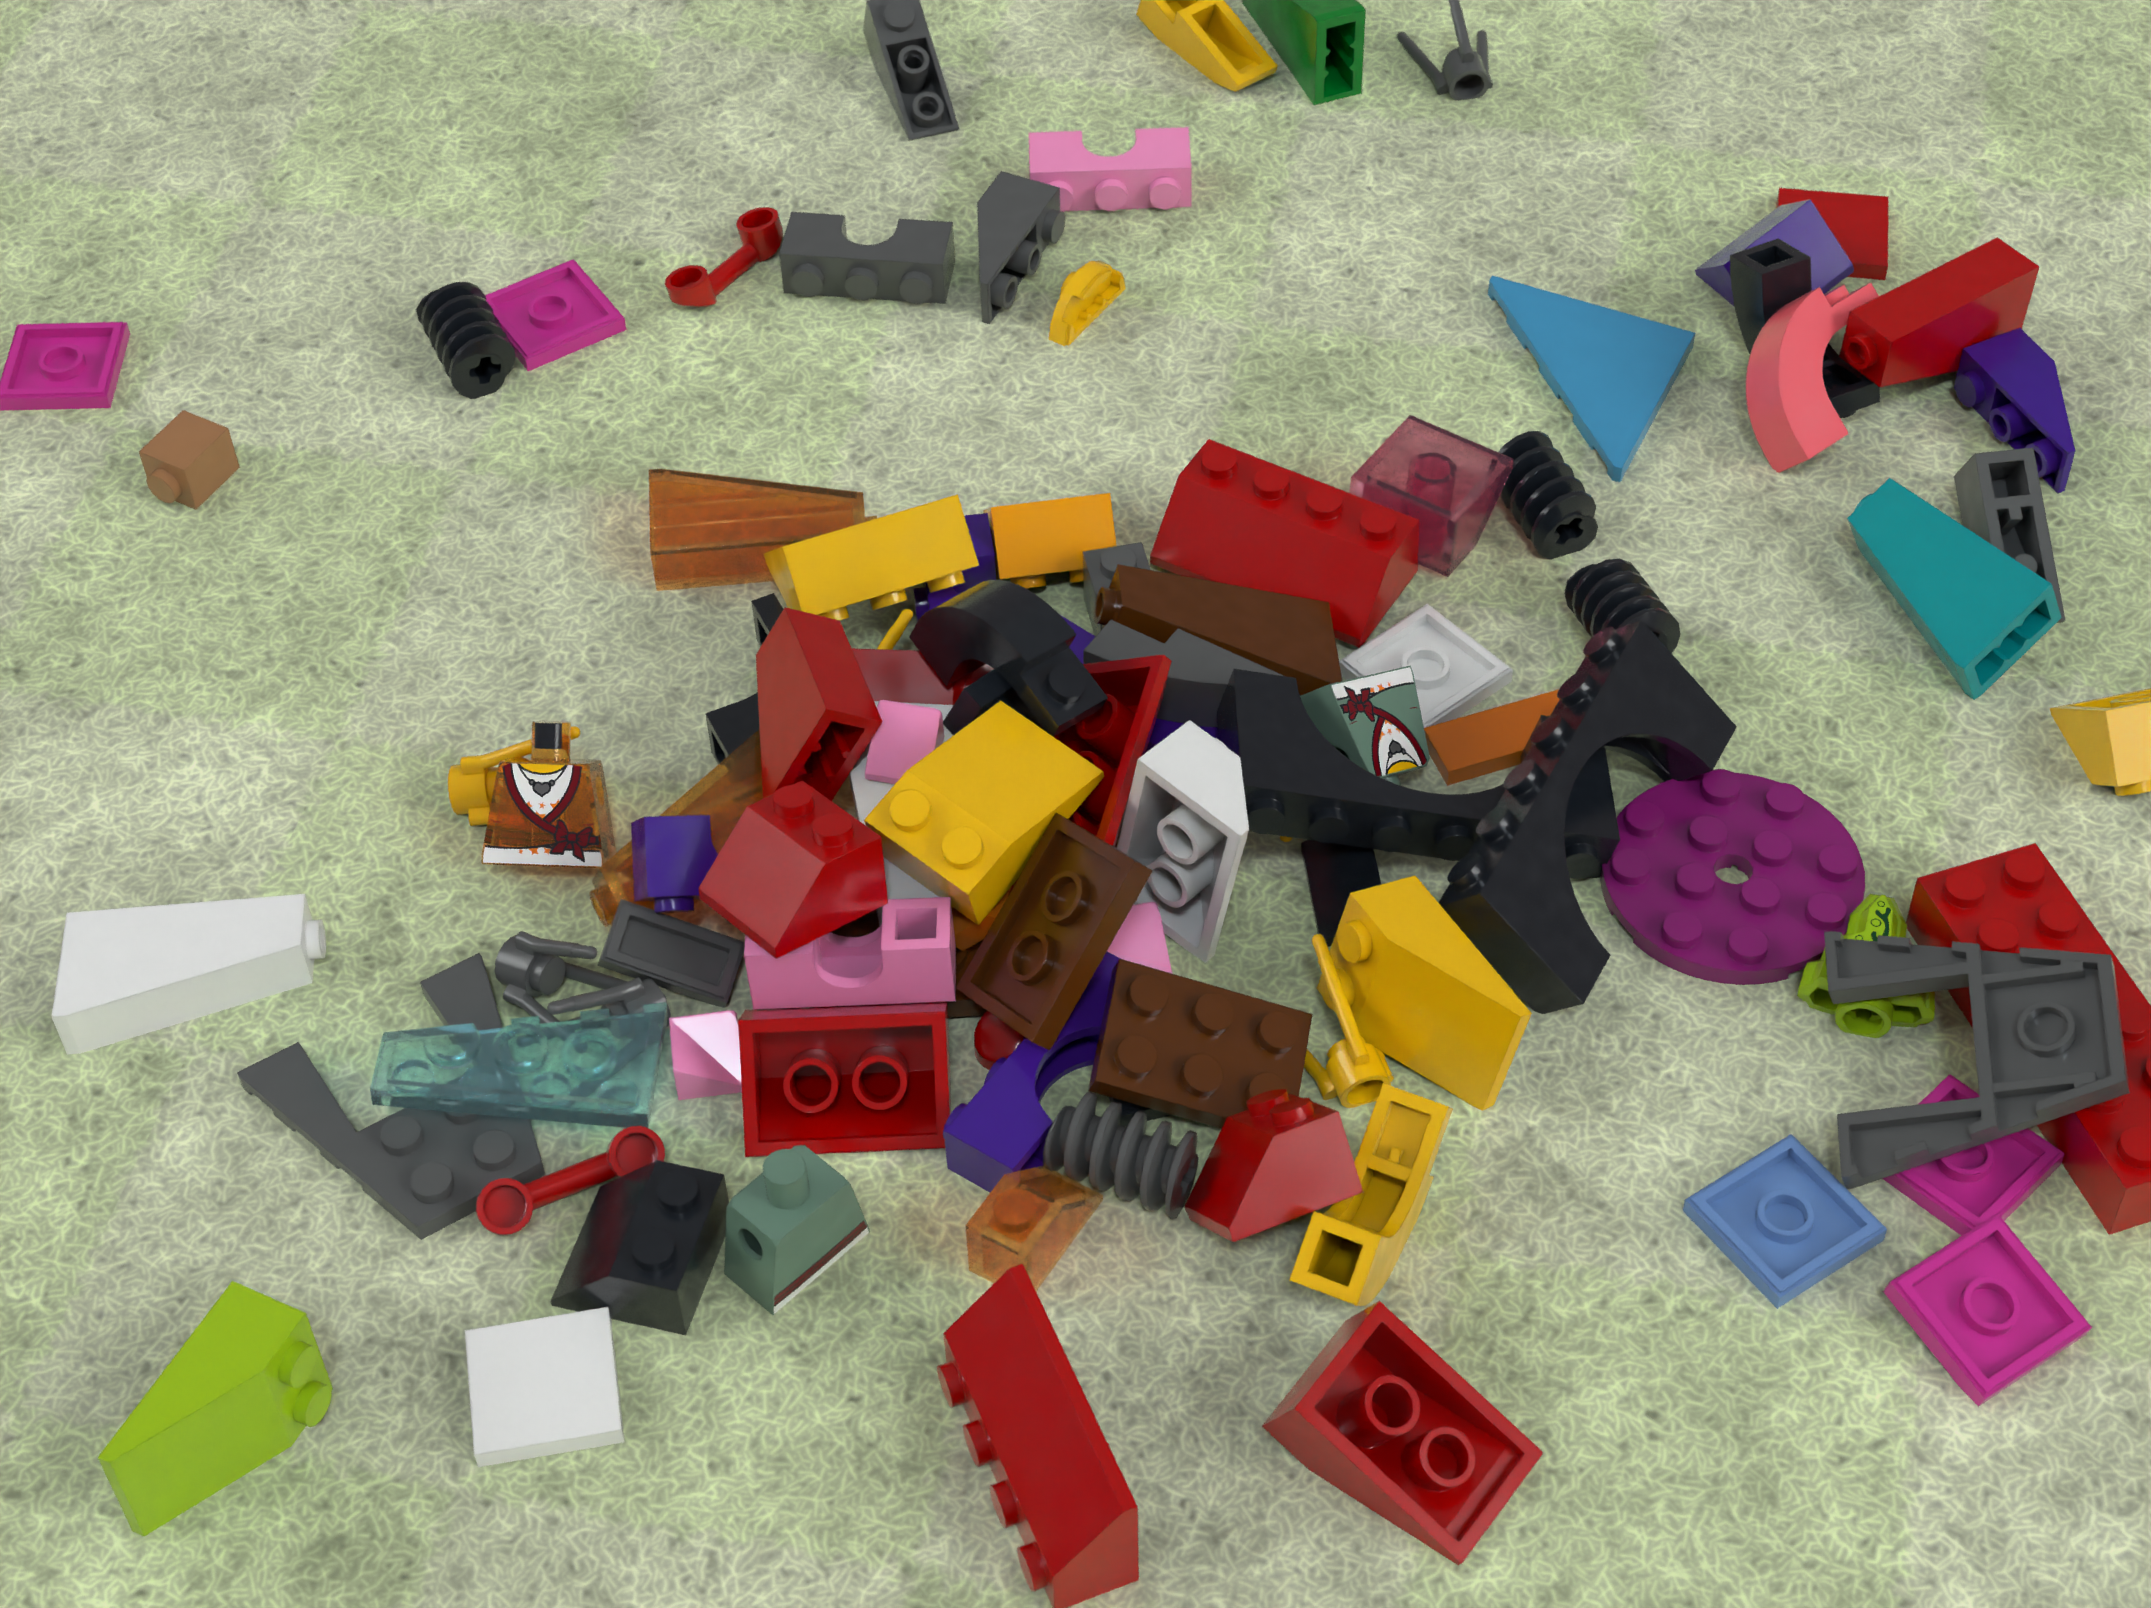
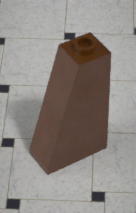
[1094,564,1343,696]

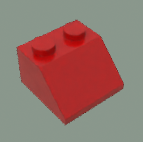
[698,780,888,959]
[1185,1089,1363,1242]

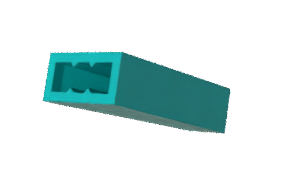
[1847,478,2062,700]

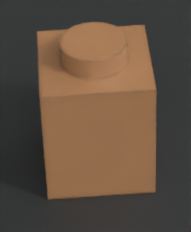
[139,410,240,510]

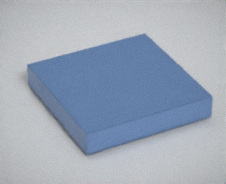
[1683,1134,1887,1309]

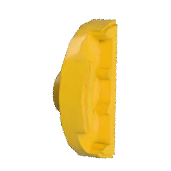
[1049,261,1126,346]

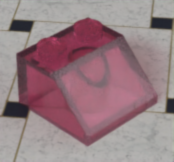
[1349,415,1514,577]

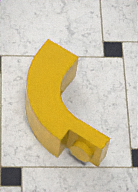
[1289,1083,1453,1306]

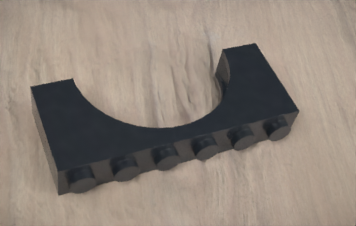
[1438,620,1737,1014]
[1217,669,1620,879]

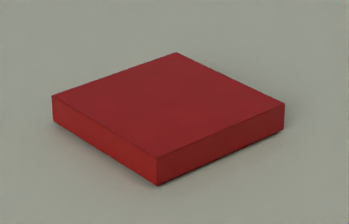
[1776,188,1889,280]

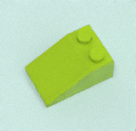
[98,1281,333,1536]

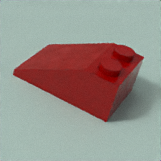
[1262,1301,1544,1565]

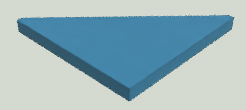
[1488,275,1695,483]

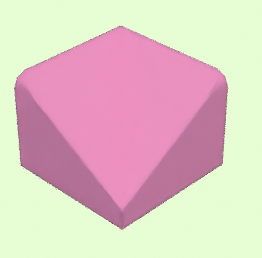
[669,1010,742,1100]

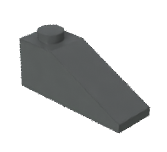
[1954,448,2065,623]

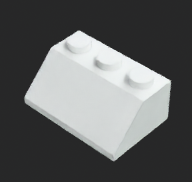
[1117,720,1249,963]

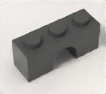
[779,212,955,304]

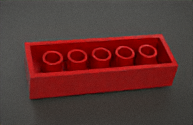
[1906,843,2151,1235]

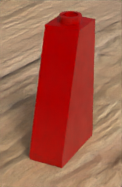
[1839,237,2040,388]

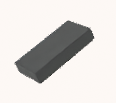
[597,899,745,1007]

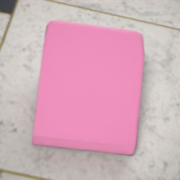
[865,700,945,784]
[1107,902,1172,973]

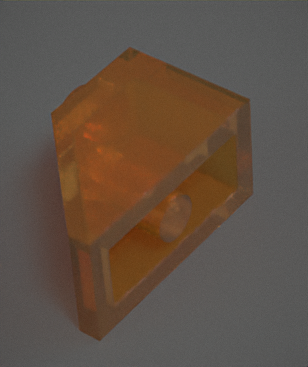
[965,1166,1103,1291]

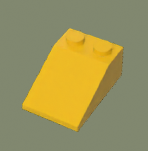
[864,700,1104,926]
[1316,875,1532,1111]

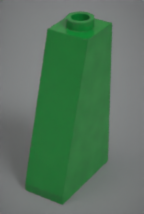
[1242,0,1366,106]

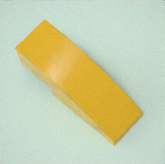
[1136,0,1278,92]

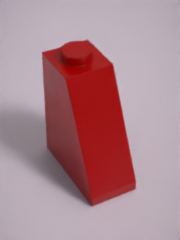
[756,607,883,801]

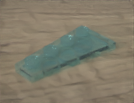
[370,1002,668,1128]

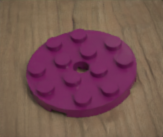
[1600,769,1865,985]

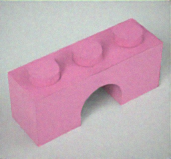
[1029,127,1191,212]
[744,897,956,1010]

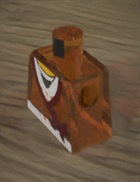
[482,721,616,868]

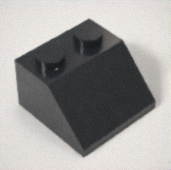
[551,1160,729,1335]

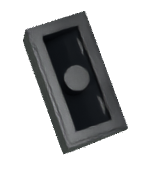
[1301,840,1381,947]

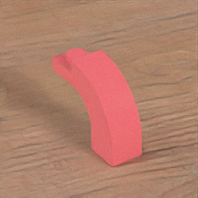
[1746,282,1879,473]

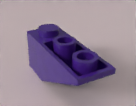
[1954,328,2076,494]

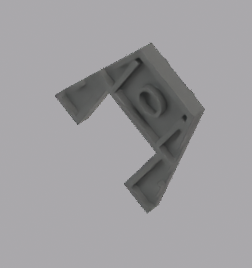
[1824,931,2130,1189]
[237,953,545,1240]

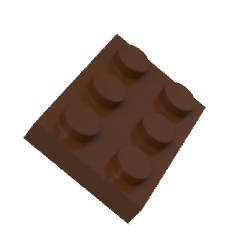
[956,813,1153,1050]
[1088,959,1313,1129]

